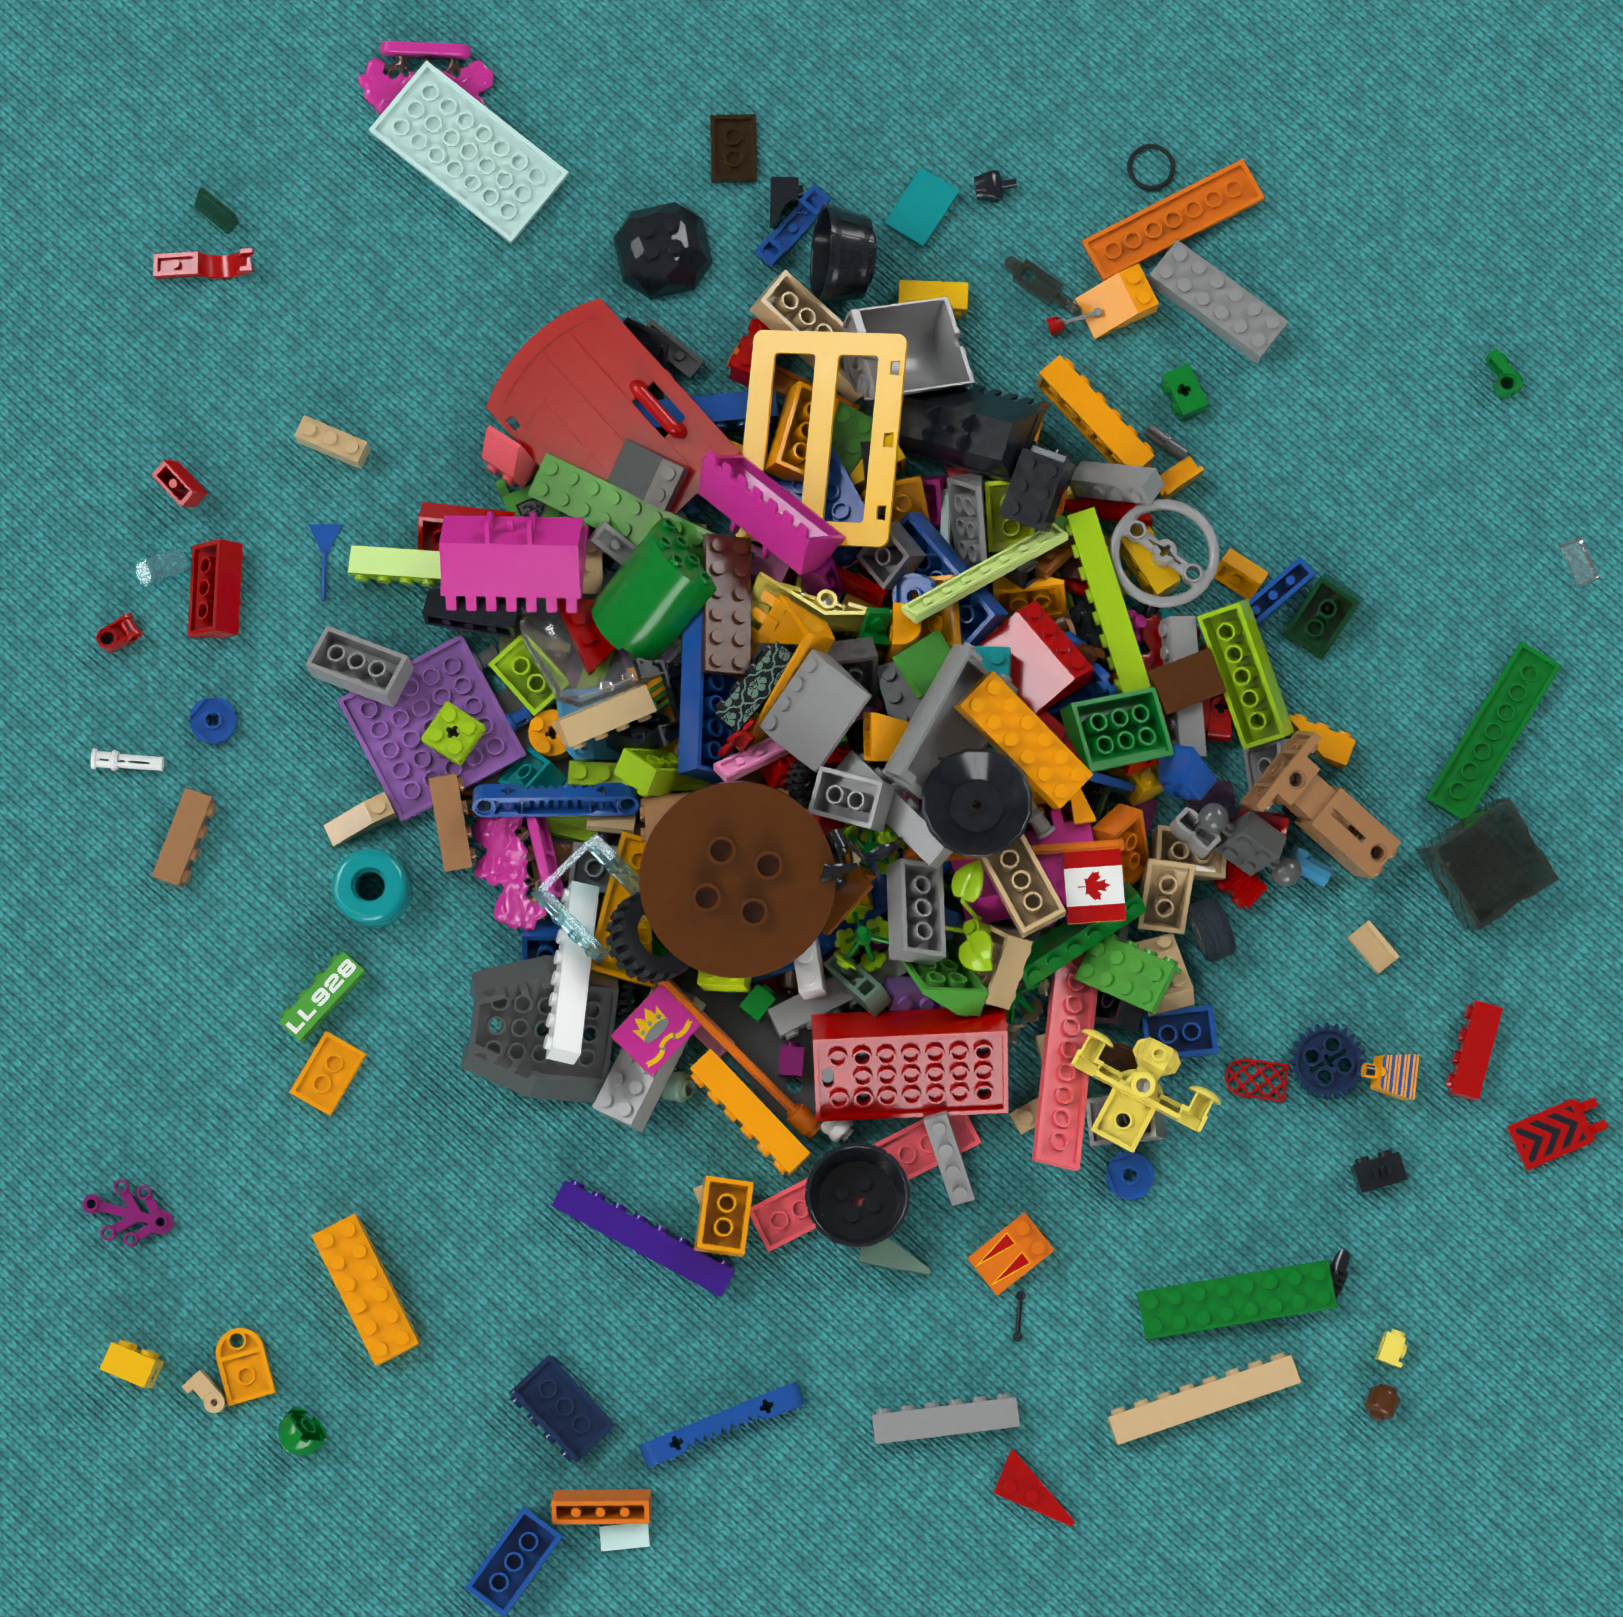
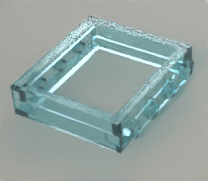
[531,832,646,963]

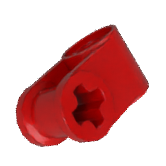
[96,613,144,653]
[1205,696,1232,742]

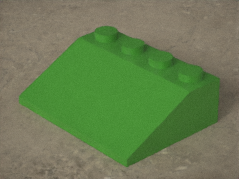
[901,939,988,1017]

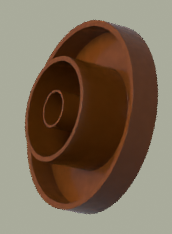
[639,781,836,978]

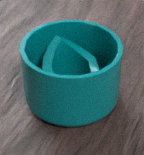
[332,849,412,928]

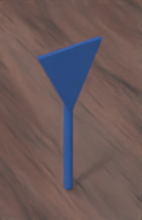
[308,524,343,602]

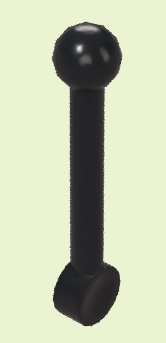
[1012,1291,1026,1342]

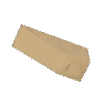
[323,792,398,847]

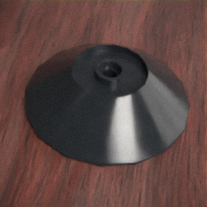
[921,748,1033,857]

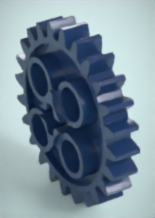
[1288,1023,1367,1101]

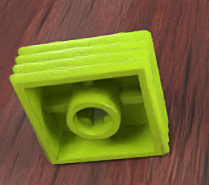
[421,701,486,766]

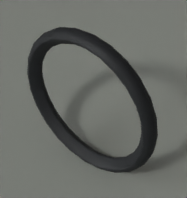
[1127,144,1175,190]

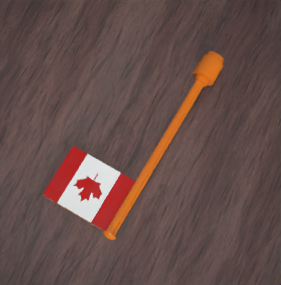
[903,837,1126,925]

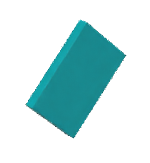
[884,167,960,248]

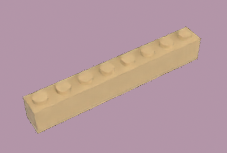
[1106,1352,1301,1445]

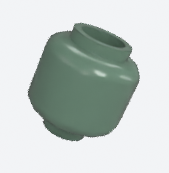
[661,1069,695,1103]

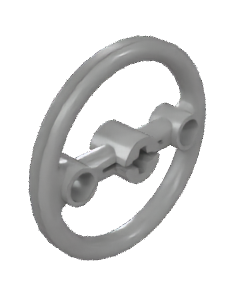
[1109,499,1219,608]

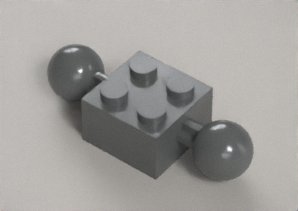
[1198,803,1302,887]

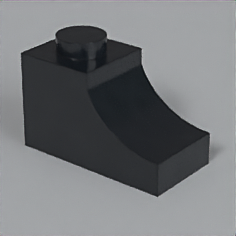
[770,177,803,228]

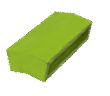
[546,816,599,844]

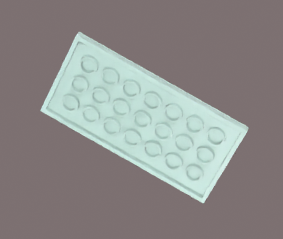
[369,60,569,244]

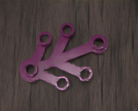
[82,1179,174,1247]

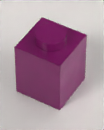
[778,1042,804,1078]

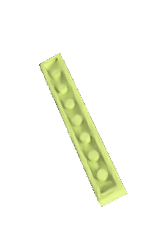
[901,523,1069,624]

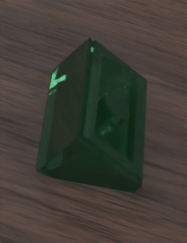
[195,188,239,234]

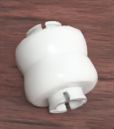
[820,1120,854,1142]

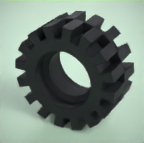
[786,759,829,802]
[616,979,651,1018]

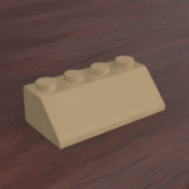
[551,685,657,750]

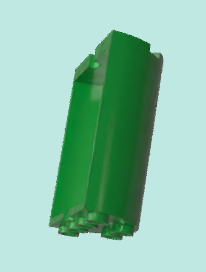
[591,518,717,661]

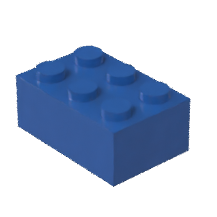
[1140,1005,1219,1059]

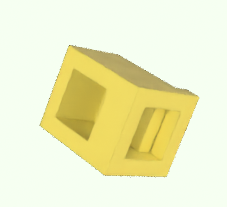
[1375,1329,1407,1368]

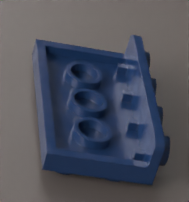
[509,1354,616,1462]

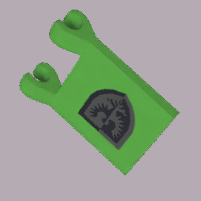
[495,469,562,517]

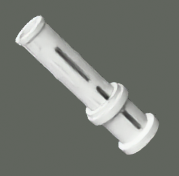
[91,748,164,771]

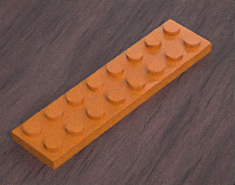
[1081,159,1265,282]

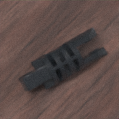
[1327,1249,1350,1310]

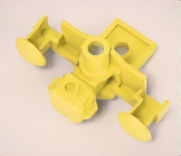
[1070,1029,1221,1153]

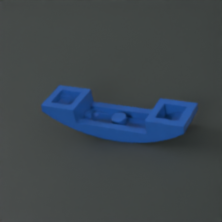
[754,184,831,268]

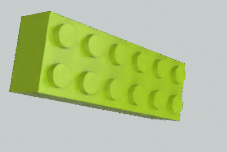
[1197,598,1294,750]

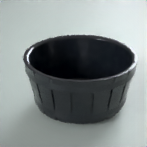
[810,203,877,304]
[805,1142,910,1247]

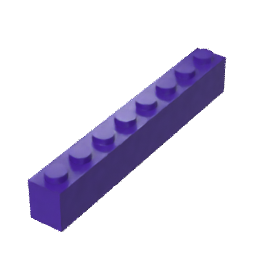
[551,1179,735,1297]

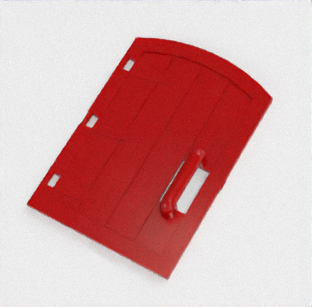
[486,298,741,529]

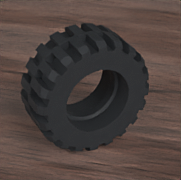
[606,892,690,984]

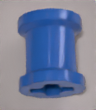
[505,705,533,733]

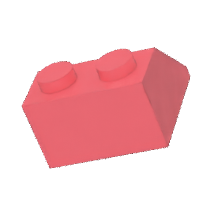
[481,425,540,489]

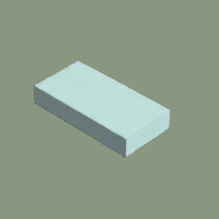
[599,1524,650,1551]

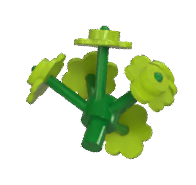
[842,824,908,875]
[833,903,889,972]

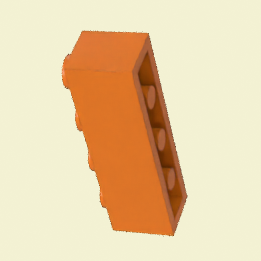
[551,1489,652,1524]

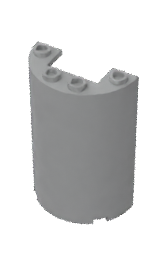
[882,642,1018,799]

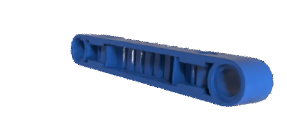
[472,782,640,817]
[639,1381,805,1468]

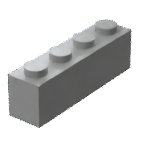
[1070,461,1164,505]

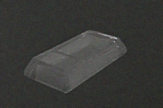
[1559,537,1600,588]

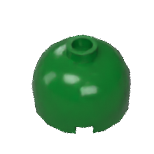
[278,1407,327,1456]

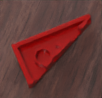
[1063,498,1153,528]
[993,1450,1074,1527]

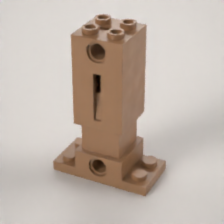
[1239,731,1401,879]

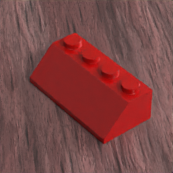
[418,502,515,551]
[188,539,243,638]

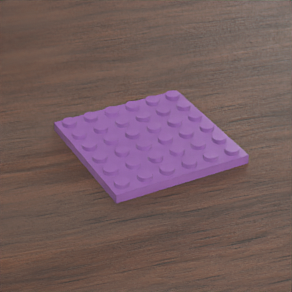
[337,634,527,823]

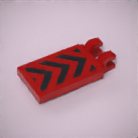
[1506,1097,1609,1171]

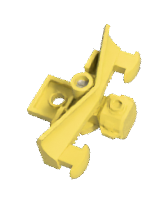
[751,572,891,662]

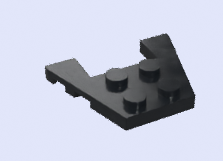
[623,317,670,400]
[632,658,682,748]

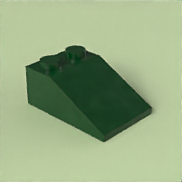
[1283,573,1364,660]

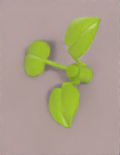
[945,860,993,972]

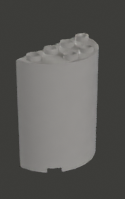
[842,297,975,400]

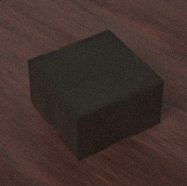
[1416,798,1559,930]

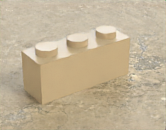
[294,415,371,469]

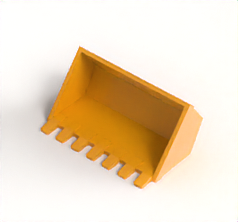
[736,589,835,751]

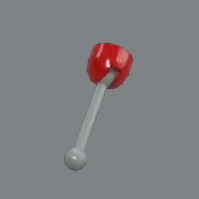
[1047,308,1102,336]

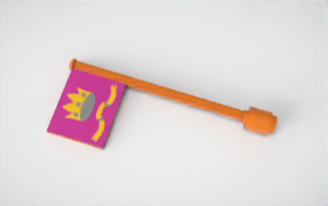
[610,979,821,1139]

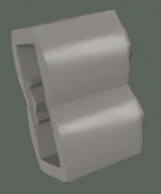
[1169,807,1221,859]

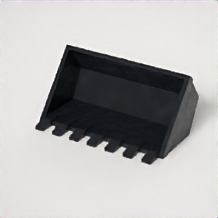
[892,385,1051,483]

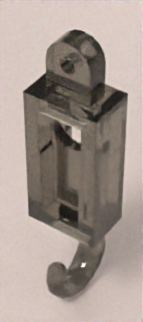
[1004,256,1083,316]

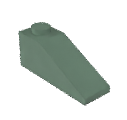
[823,949,892,1017]
[858,1238,931,1275]

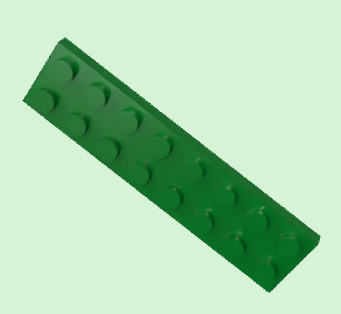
[1425,641,1561,823]
[1137,1260,1337,1340]

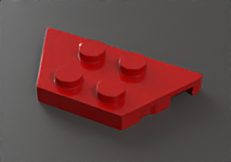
[557,597,617,676]

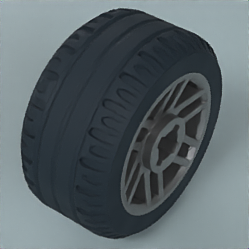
[1187,897,1236,962]

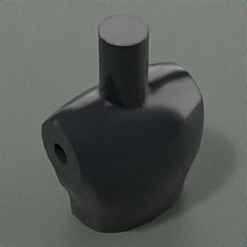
[974,170,1017,202]

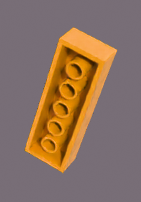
[1036,355,1155,468]
[953,671,1093,809]
[690,1048,811,1176]
[311,1213,422,1366]

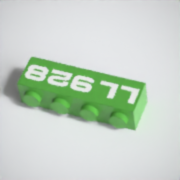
[279,951,367,1043]

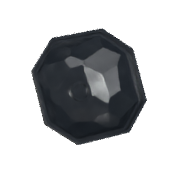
[613,202,712,299]

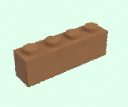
[428,773,476,872]
[152,788,217,888]

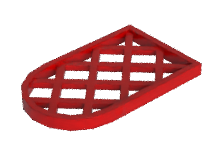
[1224,1058,1289,1102]

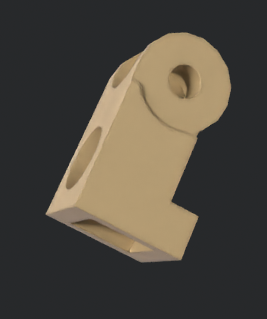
[181,1370,227,1413]

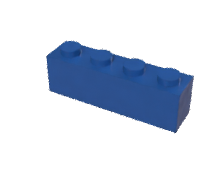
[1249,557,1316,626]

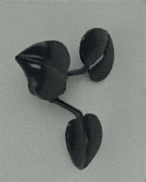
[819,829,903,892]

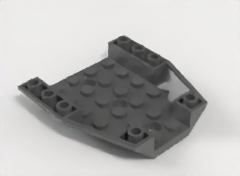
[461,955,619,1103]

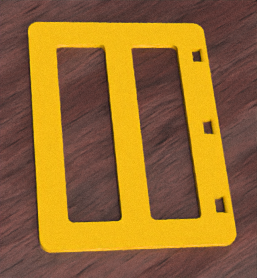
[735,330,908,548]

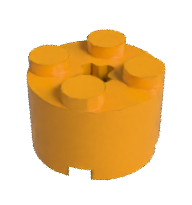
[528,709,570,761]

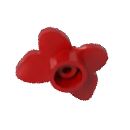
[717,717,755,758]

